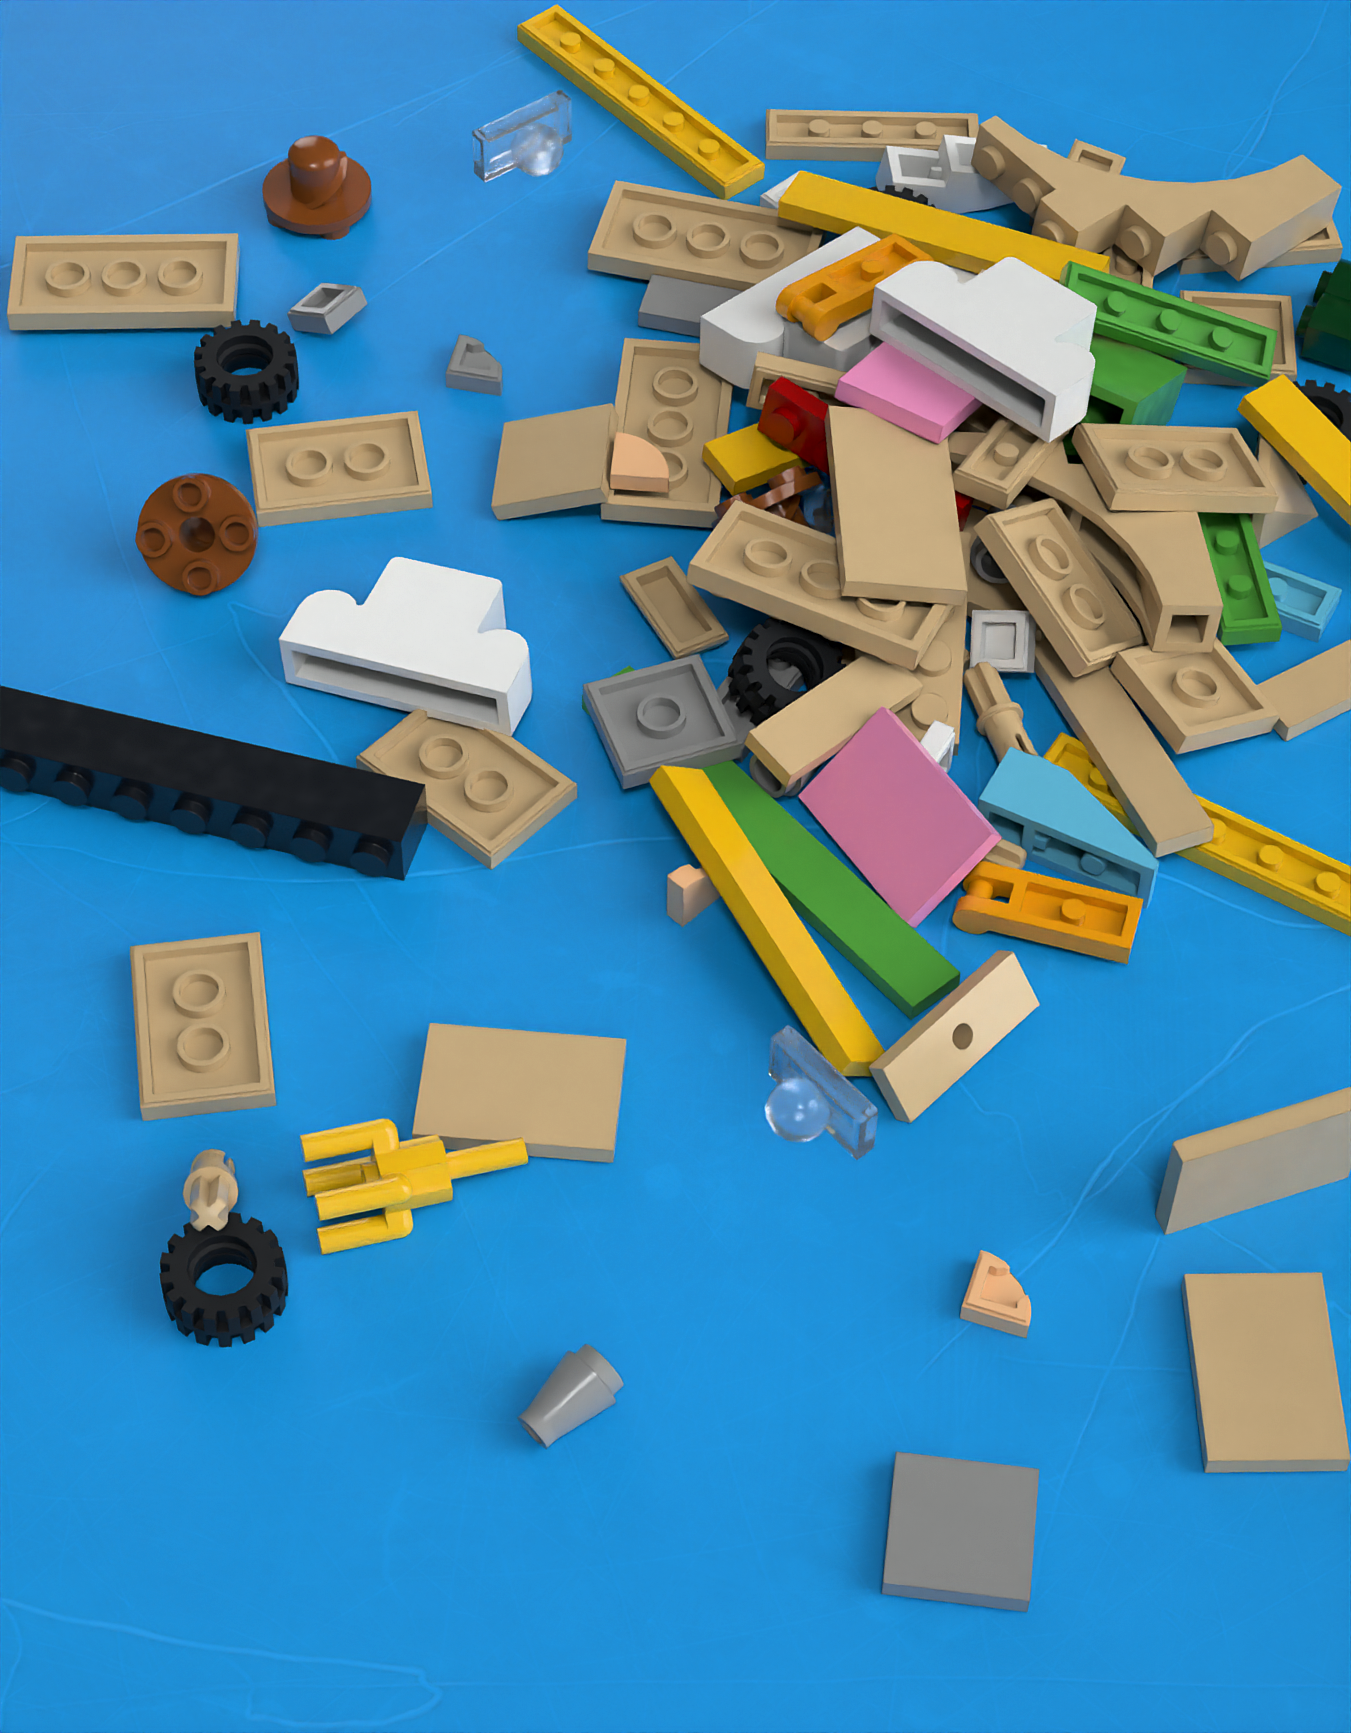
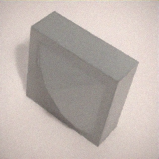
[287,283,368,335]

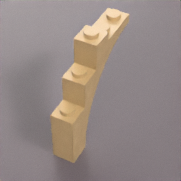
[971,115,1342,282]
[948,432,1223,652]

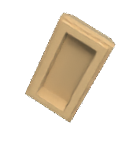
[619,556,729,660]

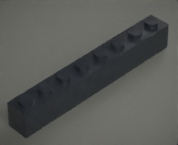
[0,685,428,881]

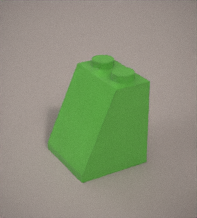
[1062,332,1188,464]

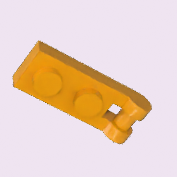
[775,233,934,341]
[952,861,1144,964]

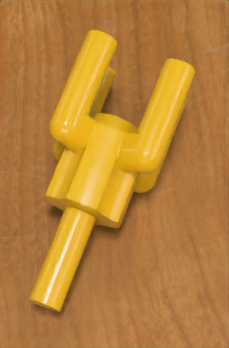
[299,1118,528,1255]

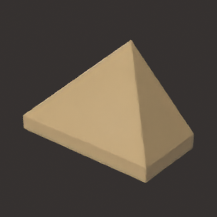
[1249,433,1319,549]

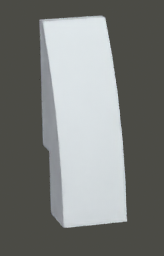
[875,134,1047,214]

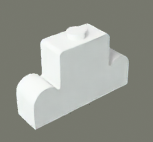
[699,226,884,389]
[869,257,1097,443]
[279,557,533,736]

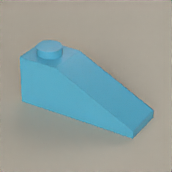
[977,747,1159,909]

